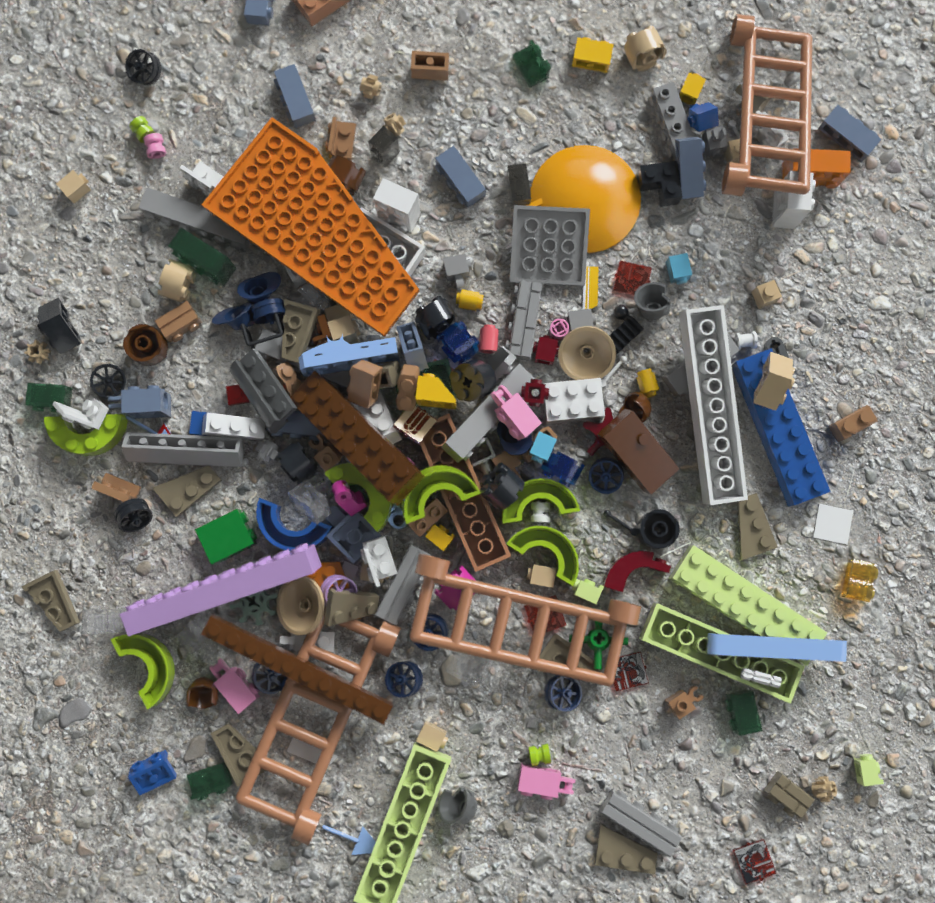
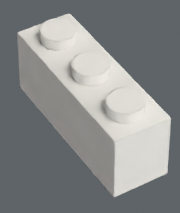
[202,413,265,441]

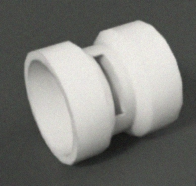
[531,502,550,523]

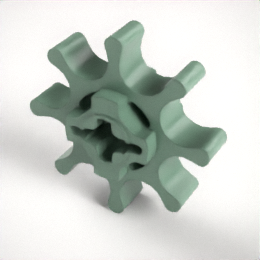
[230,590,278,626]

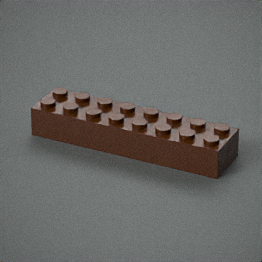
[290,370,425,506]

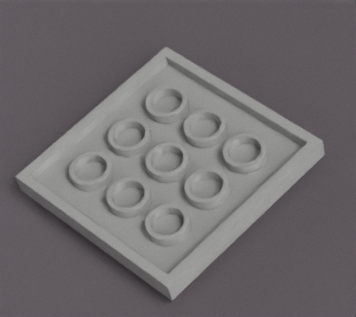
[510,205,590,286]

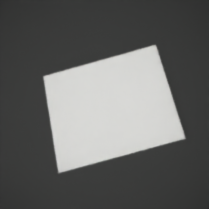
[813,504,853,545]

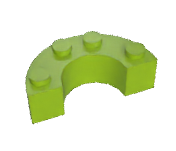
[44,414,128,456]
[324,463,392,532]
[401,465,481,524]
[502,478,580,525]
[506,526,579,587]
[110,633,175,710]

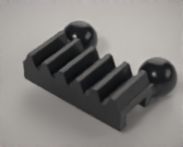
[609,305,644,355]

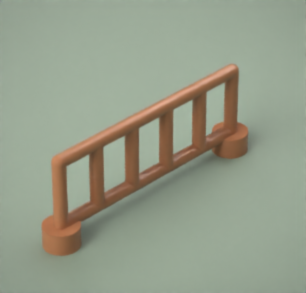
[721,14,812,196]
[410,554,641,686]
[236,606,401,845]

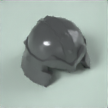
[634,282,671,320]
[438,787,477,826]

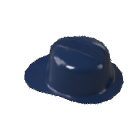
[237,272,281,304]
[212,302,254,330]
[497,421,533,456]

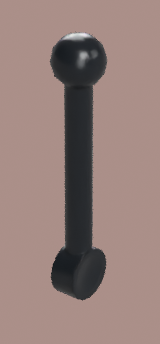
[603,510,637,536]

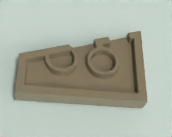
[281,299,320,364]
[153,466,222,517]
[737,493,778,561]
[21,570,80,632]
[324,589,379,627]
[539,633,604,684]
[210,723,266,787]
[595,823,658,874]

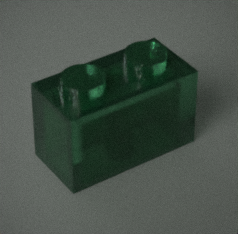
[25,383,73,413]
[725,689,763,736]

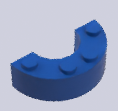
[256,498,334,551]

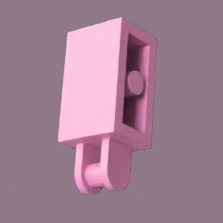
[491,385,541,440]
[209,658,260,714]
[517,763,576,800]

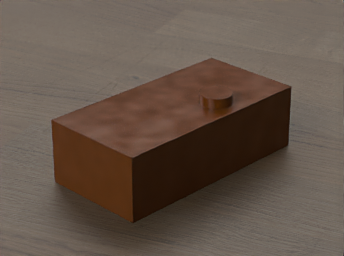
[596,409,679,495]

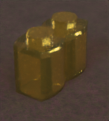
[842,559,878,602]

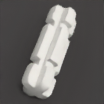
[741,668,781,688]

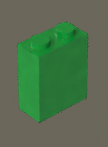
[195,509,258,565]

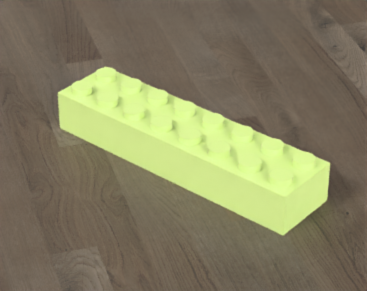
[669,545,827,666]
[639,603,805,704]
[353,742,451,903]

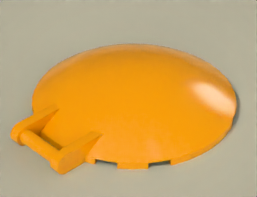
[526,145,641,254]

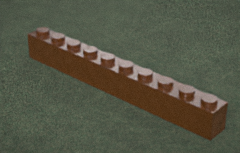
[201,614,393,725]

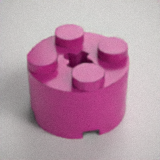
[434,565,477,611]

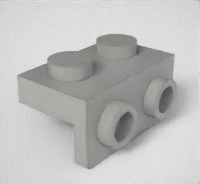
[486,346,516,388]

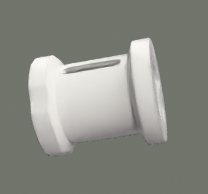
[734,331,758,350]

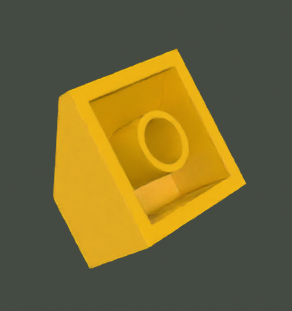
[416,373,456,410]

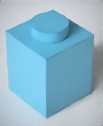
[666,253,692,285]
[529,431,557,464]

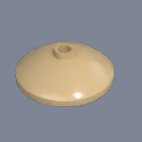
[558,326,616,380]
[277,576,324,635]

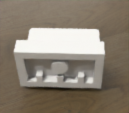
[752,110,789,147]
[180,161,224,197]
[52,395,109,430]
[360,535,398,588]

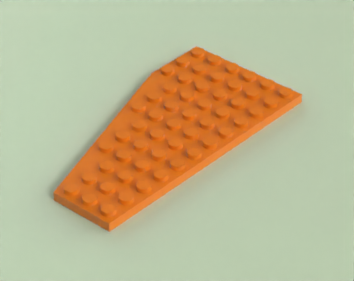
[201,117,420,337]

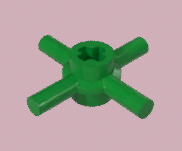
[569,621,628,670]

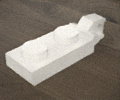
[280,631,335,652]

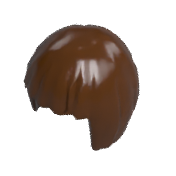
[618,392,652,423]
[185,677,219,709]

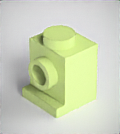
[572,578,604,604]
[853,754,884,786]

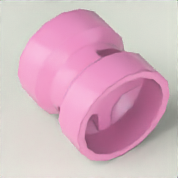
[144,133,166,159]
[549,318,569,341]

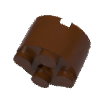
[328,155,366,196]
[123,324,168,366]

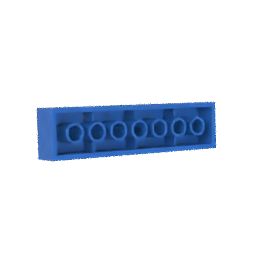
[731,348,831,507]

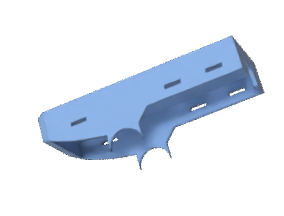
[298,334,399,377]

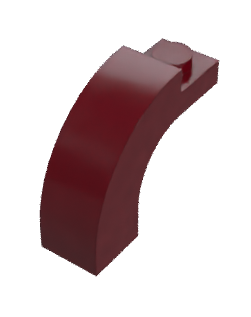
[602,551,671,592]

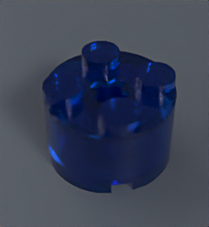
[437,321,480,365]
[540,449,585,487]

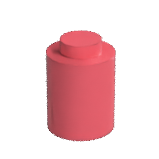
[478,324,499,354]

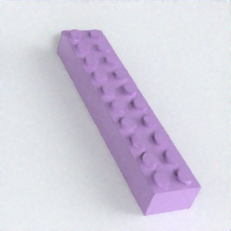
[120,543,322,636]

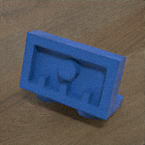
[128,750,177,795]

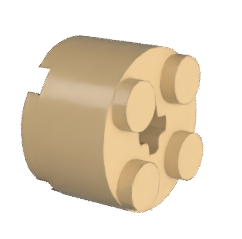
[624,26,667,71]
[158,259,197,302]

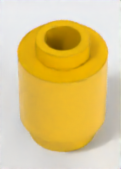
[456,289,484,311]
[636,368,660,398]

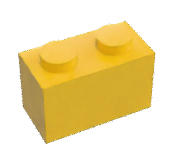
[572,37,614,73]

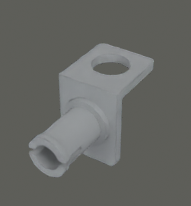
[471,436,496,475]

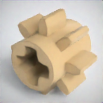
[360,74,382,99]
[382,113,406,137]
[24,340,51,365]
[811,776,837,802]

